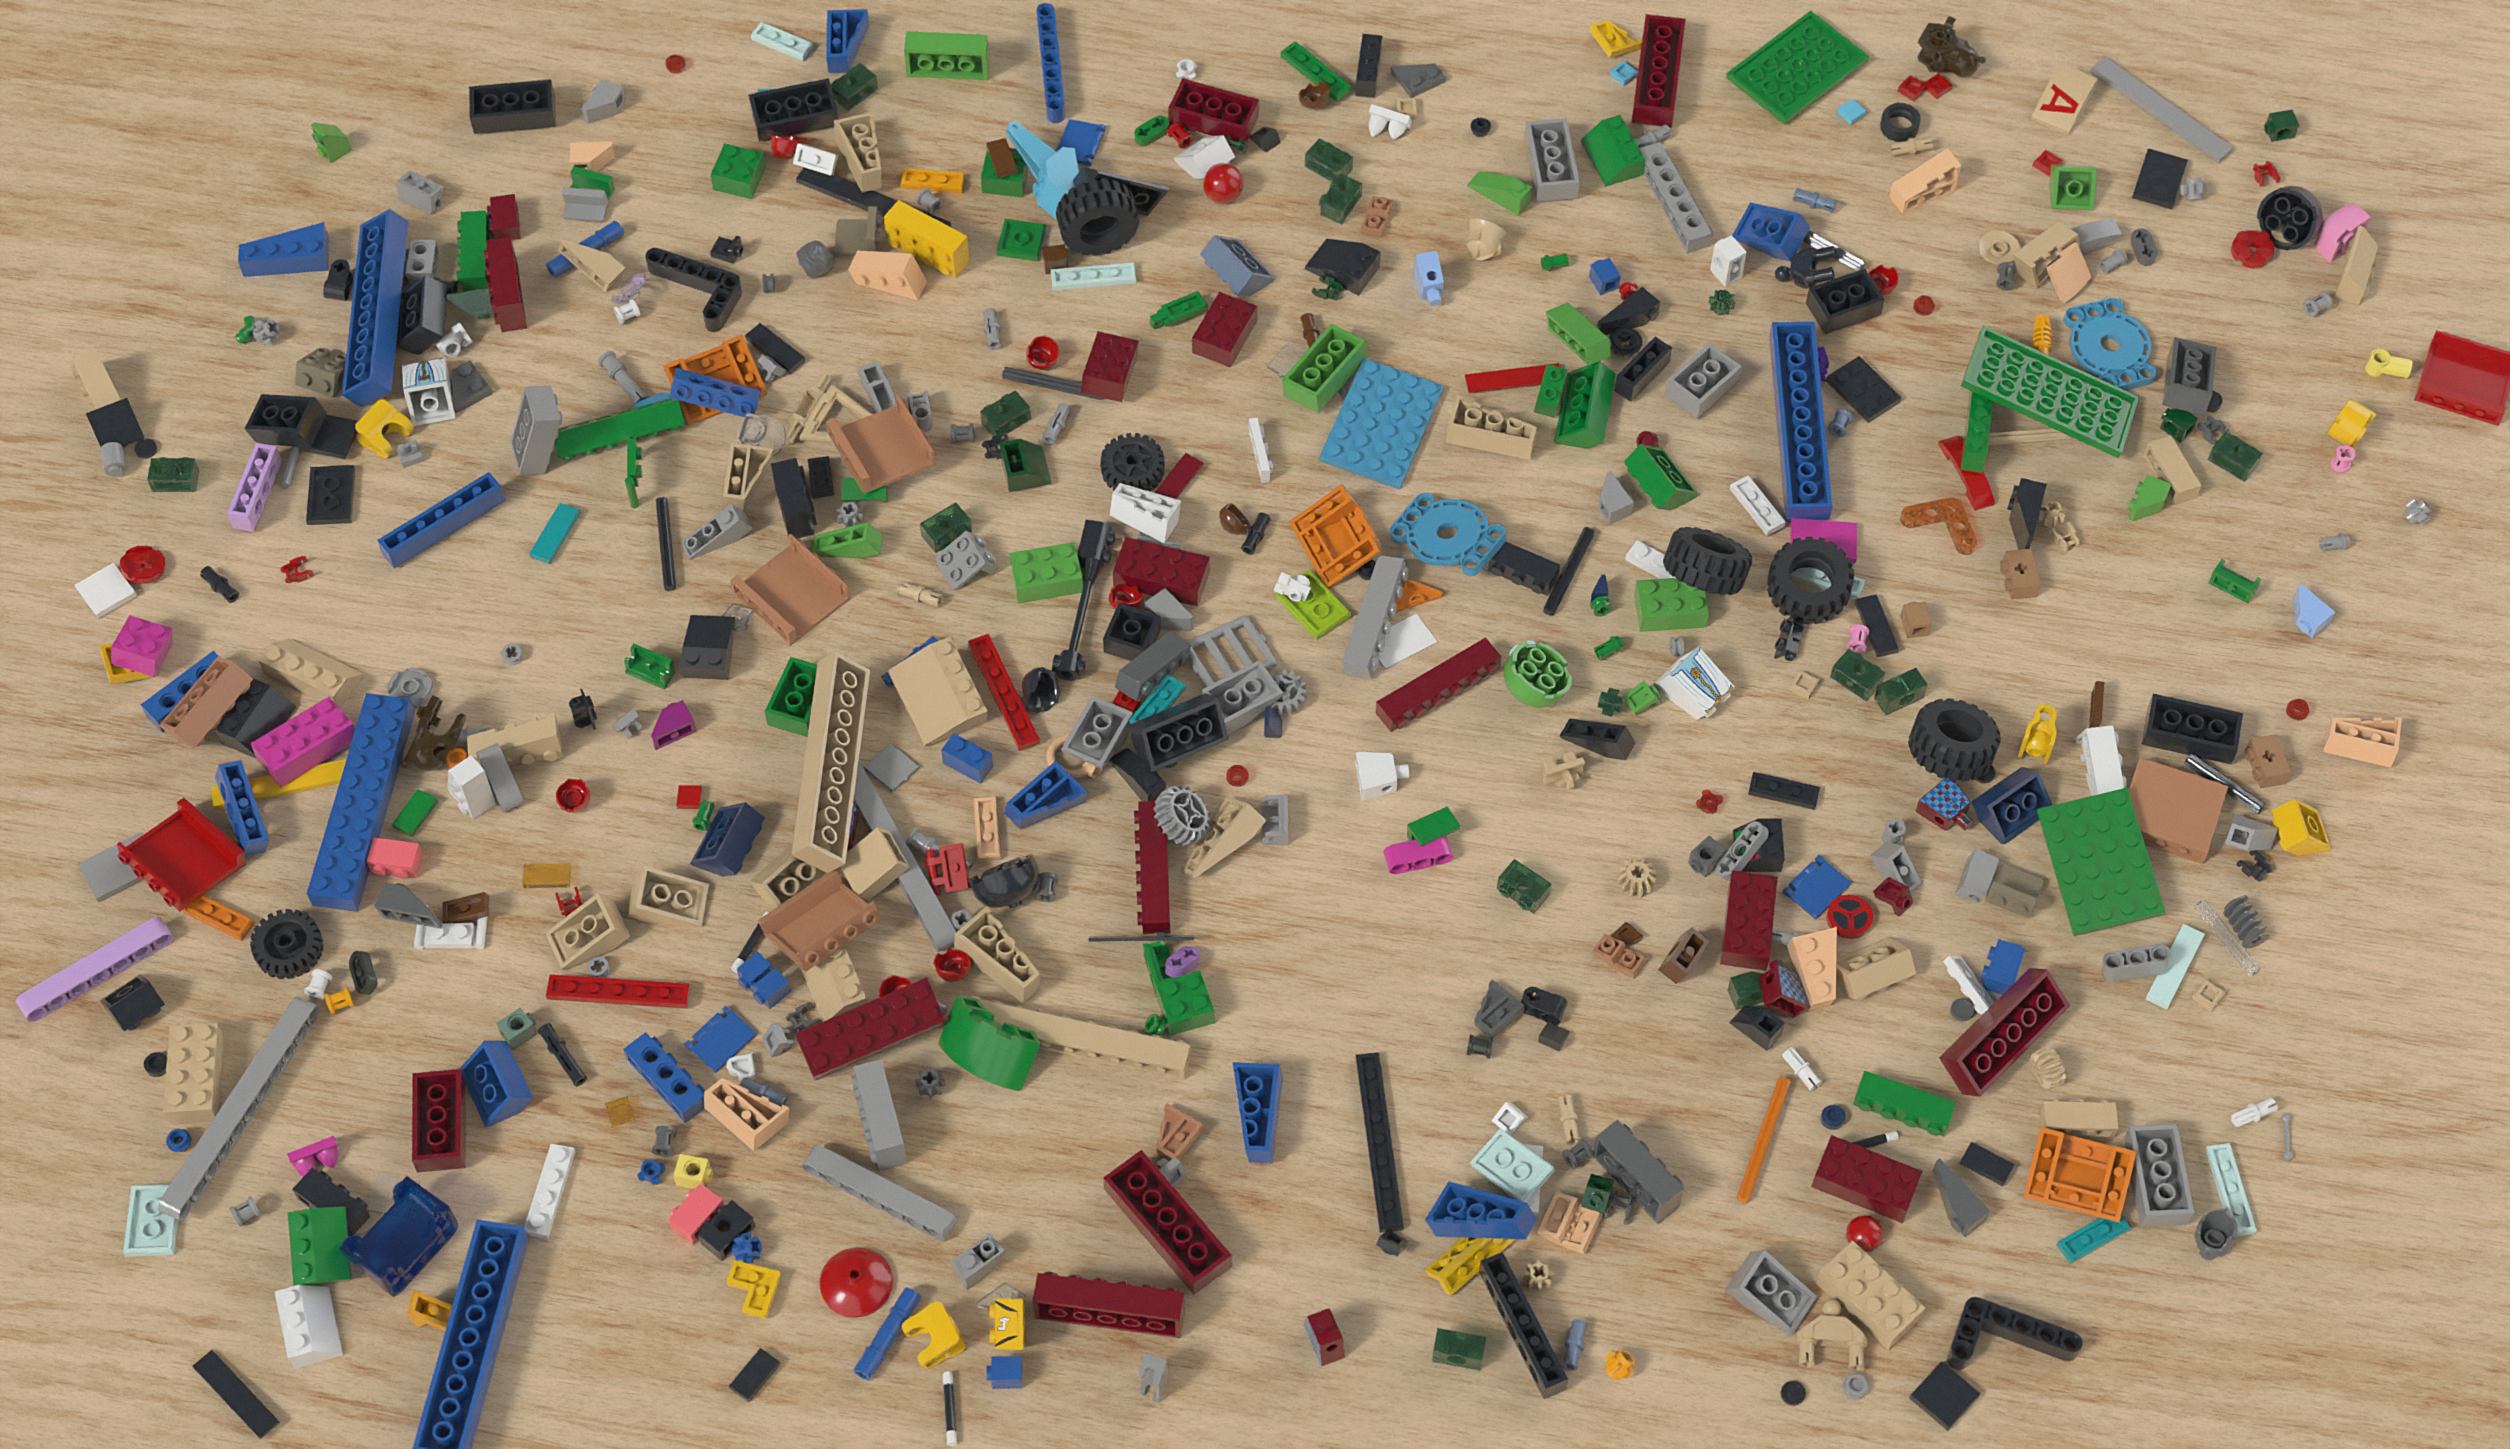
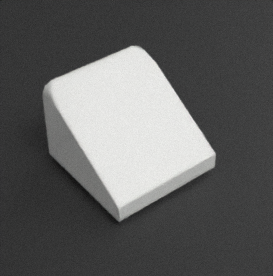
[1492,1102,1528,1135]

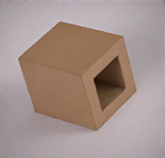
[1900,602,1932,638]

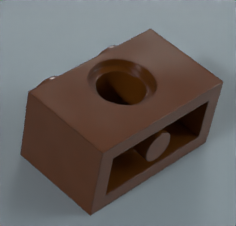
[1658,927,1710,984]

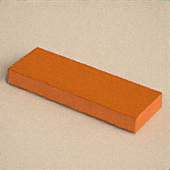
[183,895,255,941]

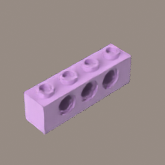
[227,443,282,532]

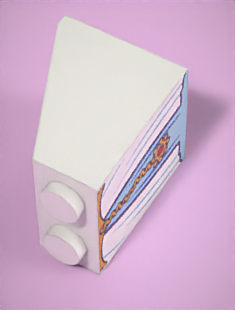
[402,357,456,426]
[1653,647,1735,720]

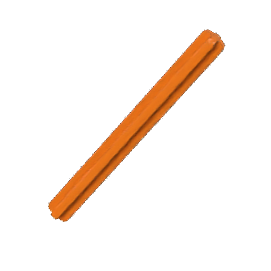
[1737,1076,1791,1203]

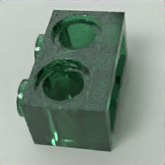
[1305,138,1353,185]
[1319,174,1362,224]
[147,457,199,492]

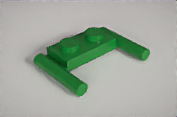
[625,430,643,508]

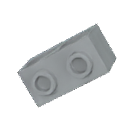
[403,240,439,285]

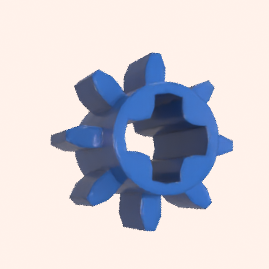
[732,1232,762,1263]

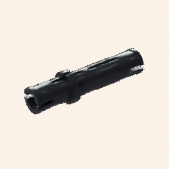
[538,1023,587,1087]

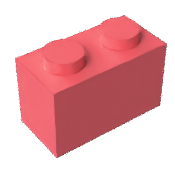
[366,838,423,879]
[668,1183,724,1245]

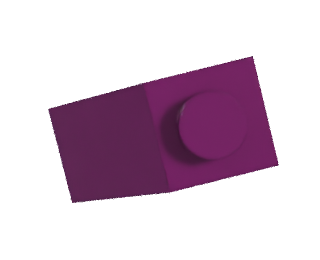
[651,700,697,750]

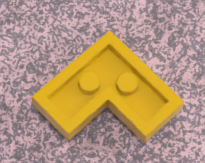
[726,1260,782,1320]

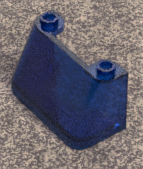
[339,1176,458,1297]

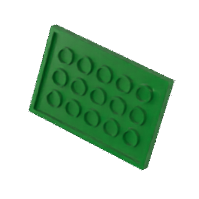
[1726,10,1869,125]
[2037,788,2166,937]

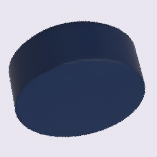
[1821,1105,1846,1130]

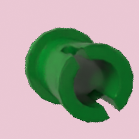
[1541,253,1569,271]
[1594,636,1624,660]
[692,800,715,831]

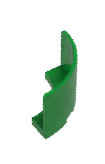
[938,995,1041,1091]

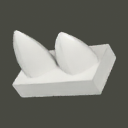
[1369,104,1412,139]
[793,143,838,175]

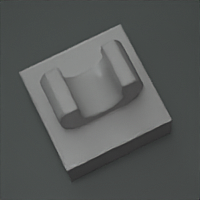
[758,354,787,382]
[396,440,424,468]
[611,709,641,738]
[762,1023,794,1057]
[1156,1157,1187,1187]

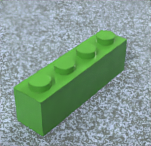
[1546,302,1612,365]

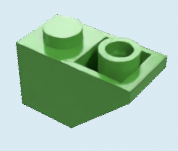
[311,122,351,163]
[2128,475,2172,521]

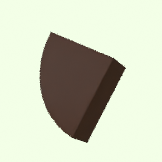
[1611,922,1643,946]

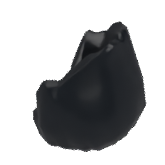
[1022,667,1060,713]

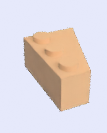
[1889,149,1962,214]
[848,251,927,300]
[2323,717,2402,768]
[1787,927,1837,1011]
[704,1078,789,1151]

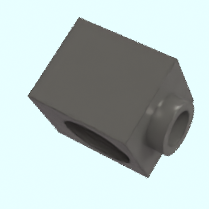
[1688,835,1726,877]

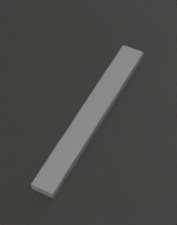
[2091,57,2233,163]

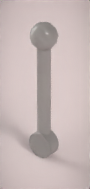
[2281,1114,2293,1161]

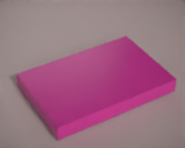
[1790,518,1857,563]

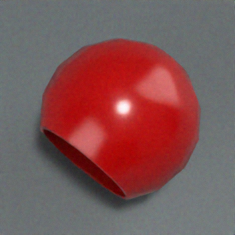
[1203,163,1243,204]

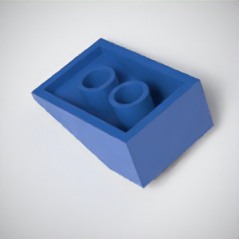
[1732,202,1810,262]

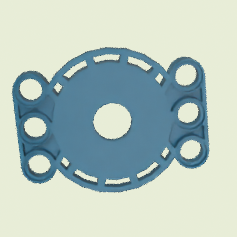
[2063,298,2157,391]
[1390,493,1507,576]

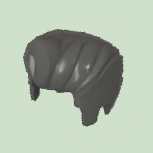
[796,240,834,278]
[2194,1210,2238,1261]

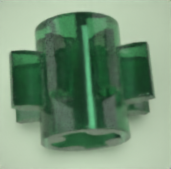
[1709,289,1735,316]
[1597,687,1624,717]

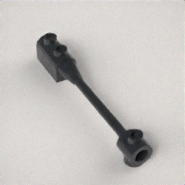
[1052,519,1115,681]

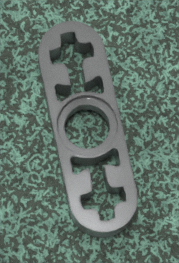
[1716,821,1768,881]

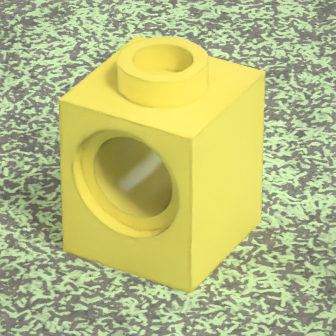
[674,1154,713,1189]

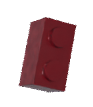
[487,194,521,240]

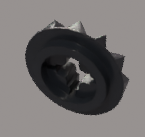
[1609,327,1643,357]

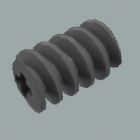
[2223,895,2269,948]

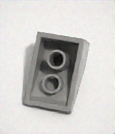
[1202,660,1283,735]
[1061,696,1133,768]
[1725,1250,1817,1335]

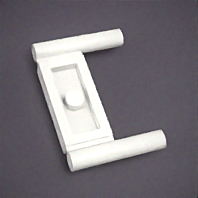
[414,904,487,950]

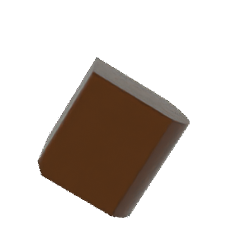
[1042,244,1068,274]

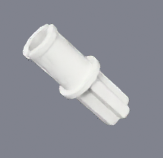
[1782,1047,1822,1091]
[2231,1097,2278,1127]

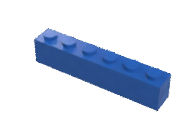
[377,472,505,568]

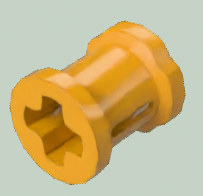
[324,987,354,1014]

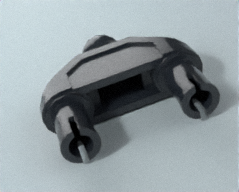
[1775,245,1837,289]

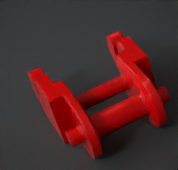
[2253,161,2280,187]
[280,556,314,583]
[555,887,582,917]

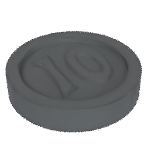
[1950,998,1974,1022]

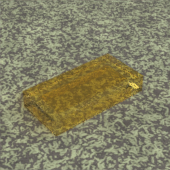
[522,863,571,888]

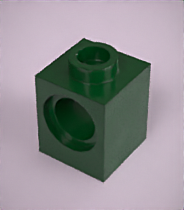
[2264,109,2300,142]
[2160,408,2198,443]
[1581,1173,1614,1214]

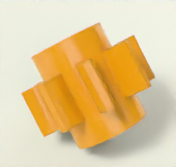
[1605,1349,1635,1380]

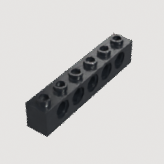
[1479,1252,1568,1399]

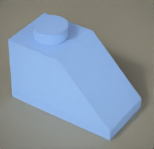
[2293,584,2335,638]

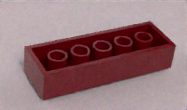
[1631,14,1686,128]
[1939,968,2070,1097]
[795,978,946,1081]
[1103,1150,1232,1295]
[1033,1272,1185,1338]

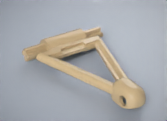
[781,372,872,445]

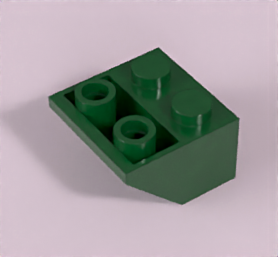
[999,438,1052,492]

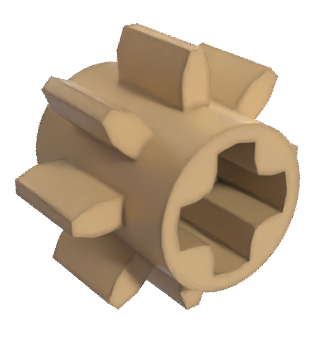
[2038,501,2066,528]
[1523,1259,1554,1292]

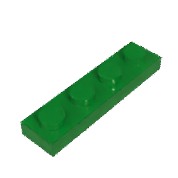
[1280,41,1352,102]

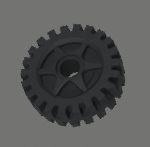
[1100,433,1165,492]
[250,909,324,979]

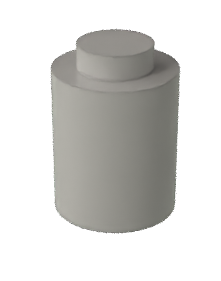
[100,442,127,477]

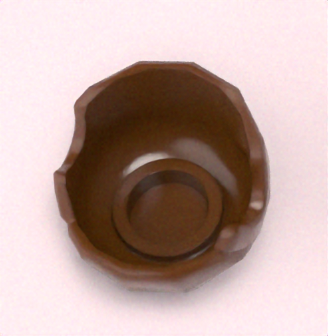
[1298,81,1330,110]
[1219,503,1251,535]

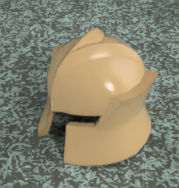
[1464,218,1507,260]

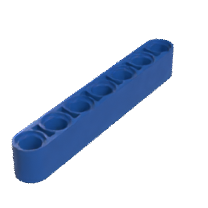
[1036,3,1065,123]

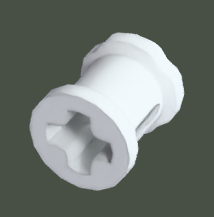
[613,299,641,324]
[304,969,333,1000]

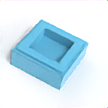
[1609,61,1638,86]
[1837,99,1866,125]

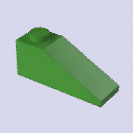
[1467,171,1532,215]
[811,522,883,558]

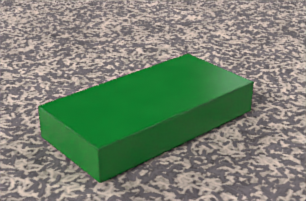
[392,789,438,837]

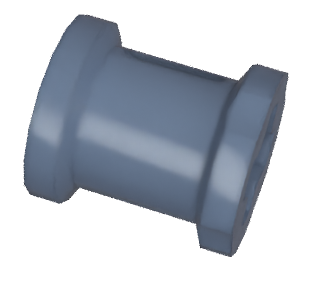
[1827,409,1854,437]

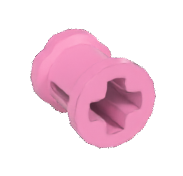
[2331,445,2355,473]
[1846,624,1869,654]

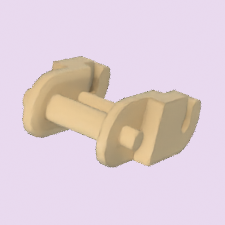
[2048,521,2080,551]

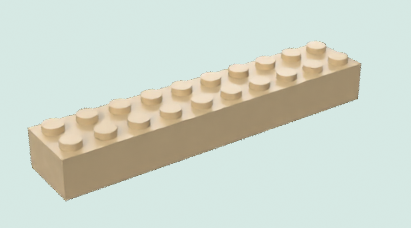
[791,651,870,873]

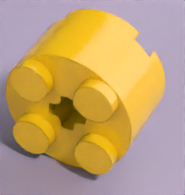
[2326,398,2376,448]

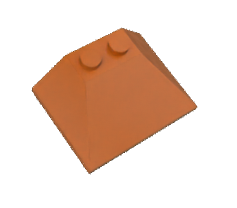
[663,335,768,425]
[1289,484,1381,589]
[2023,1127,2137,1223]

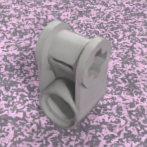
[906,390,932,432]

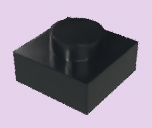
[1376,1229,1408,1256]

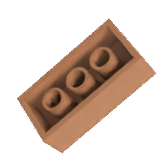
[159,656,253,749]

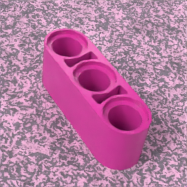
[1383,836,1453,874]

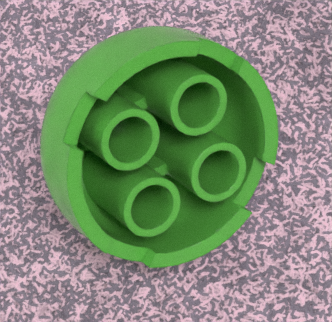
[1504,641,1573,708]

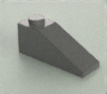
[374,883,443,929]
[1933,1158,1990,1237]

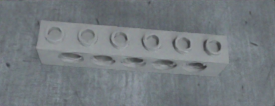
[1639,142,1713,253]

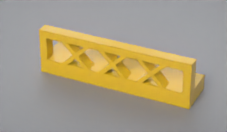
[1425,1237,1515,1296]

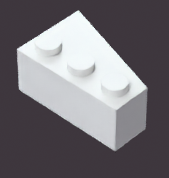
[2075,725,2127,796]
[447,755,496,820]

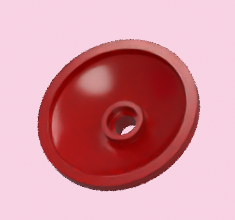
[819,1247,893,1318]

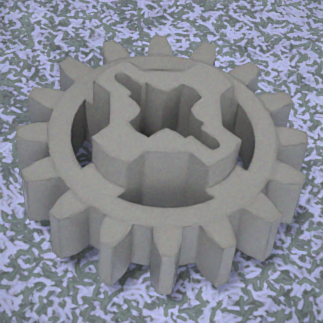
[1269,668,1307,716]

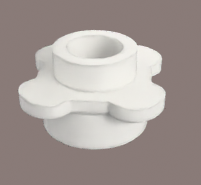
[1176,59,1197,79]

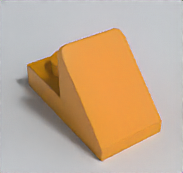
[407,1290,453,1331]

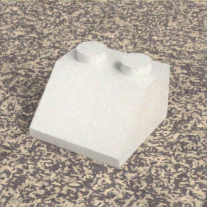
[1174,135,1235,180]

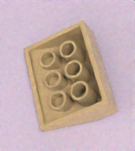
[888,637,988,747]

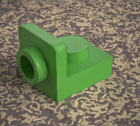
[1623,680,1662,715]

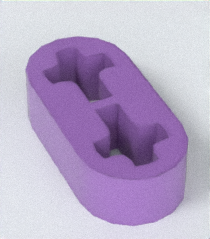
[1165,946,1200,978]

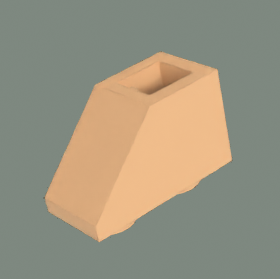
[569,141,615,172]

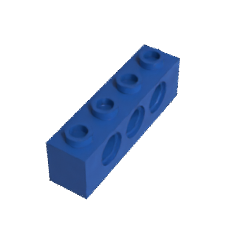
[669,368,760,420]
[141,651,220,733]
[215,760,269,856]
[623,1032,705,1123]

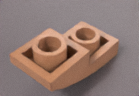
[1361,196,1393,238]
[1592,934,1646,979]

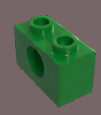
[1534,364,1568,418]

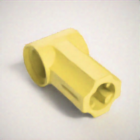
[2365,349,2412,378]

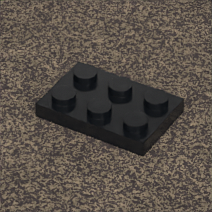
[1826,356,1902,423]

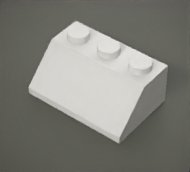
[275,1285,343,1369]

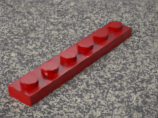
[968,633,1040,751]
[546,974,691,1009]

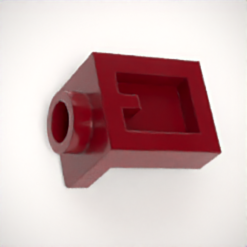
[1873,877,1913,916]

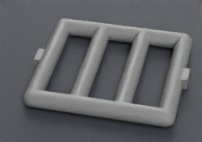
[1187,615,1277,687]

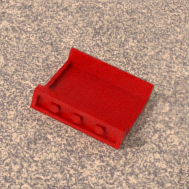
[2414,330,2510,426]
[117,797,246,912]

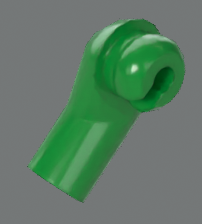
[235,316,256,344]

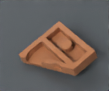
[1156,1103,1205,1161]

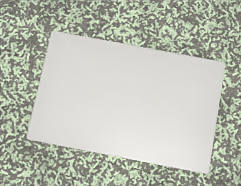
[1378,614,1437,668]

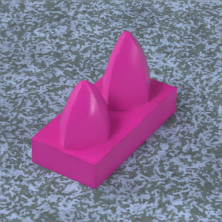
[287,1136,338,1177]

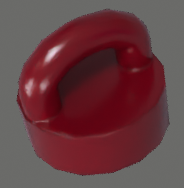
[1636,431,1659,448]

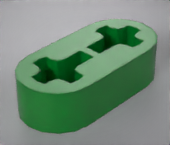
[1134,116,1169,146]

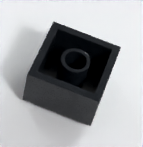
[1103,603,1161,661]

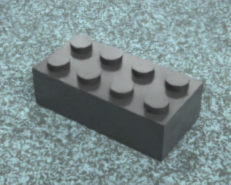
[2162,337,2217,415]
[1593,1119,1684,1224]

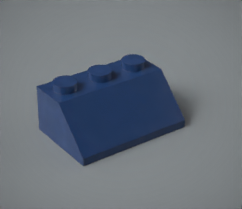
[1971,767,2052,844]
[690,802,765,877]

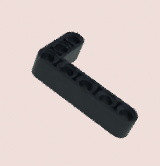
[645,248,742,332]
[1947,1297,2083,1370]

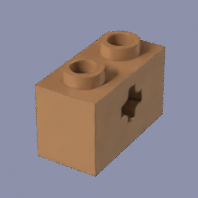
[2000,549,2041,600]
[2245,734,2292,789]

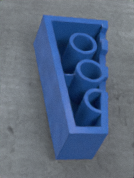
[238,222,329,277]

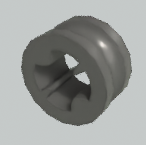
[762,274,775,293]

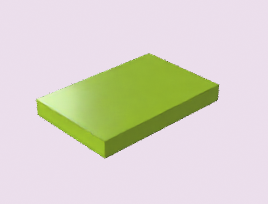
[1275,569,1351,640]

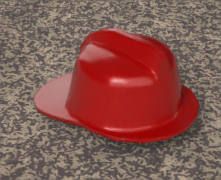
[767,134,813,160]

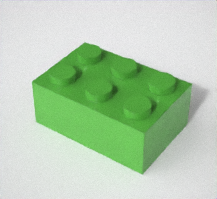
[1009,542,1083,604]
[1634,578,1709,632]

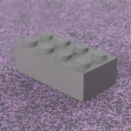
[1524,118,1580,202]
[510,386,562,475]
[851,1059,907,1171]
[2124,1124,2194,1227]

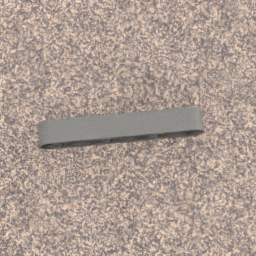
[802,1145,957,1241]

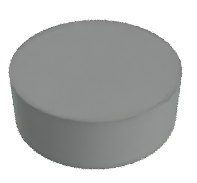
[1843,1373,1869,1400]

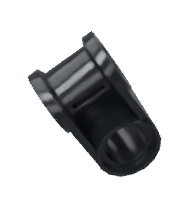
[323,259,353,301]
[1521,986,1568,1025]

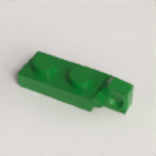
[1150,291,1208,329]

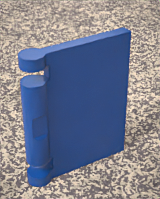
[1056,119,1106,166]
[1782,855,1851,920]
[684,1005,757,1073]

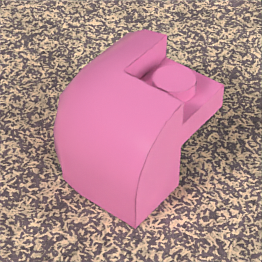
[2316,204,2371,263]

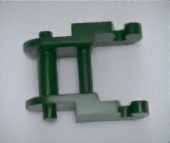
[1226,136,1248,154]
[1312,275,1344,300]

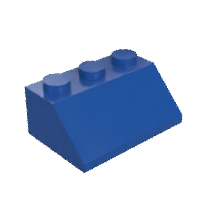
[459,1040,533,1127]

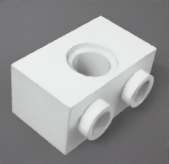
[1710,235,1747,287]

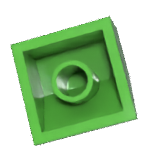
[2049,164,2097,210]

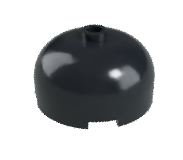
[2257,186,2323,250]
[968,854,1040,908]

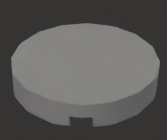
[388,668,434,709]

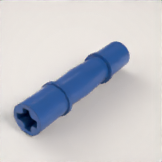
[546,220,624,278]
[853,1287,921,1381]

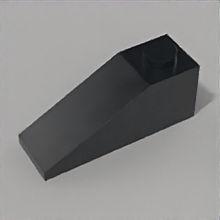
[1597,287,1660,335]
[1560,719,1635,760]
[1109,748,1166,801]

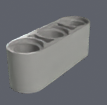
[476,743,524,812]
[2102,944,2171,982]

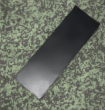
[745,323,805,374]
[1855,594,1899,657]
[1748,772,1820,810]

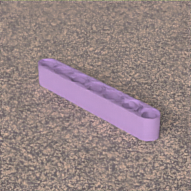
[16,917,173,1022]

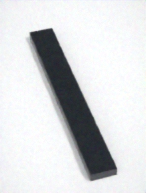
[796,167,951,227]
[1355,1052,1404,1233]

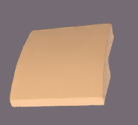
[2046,242,2091,303]
[1537,1192,1603,1255]

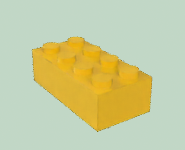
[884,200,970,279]

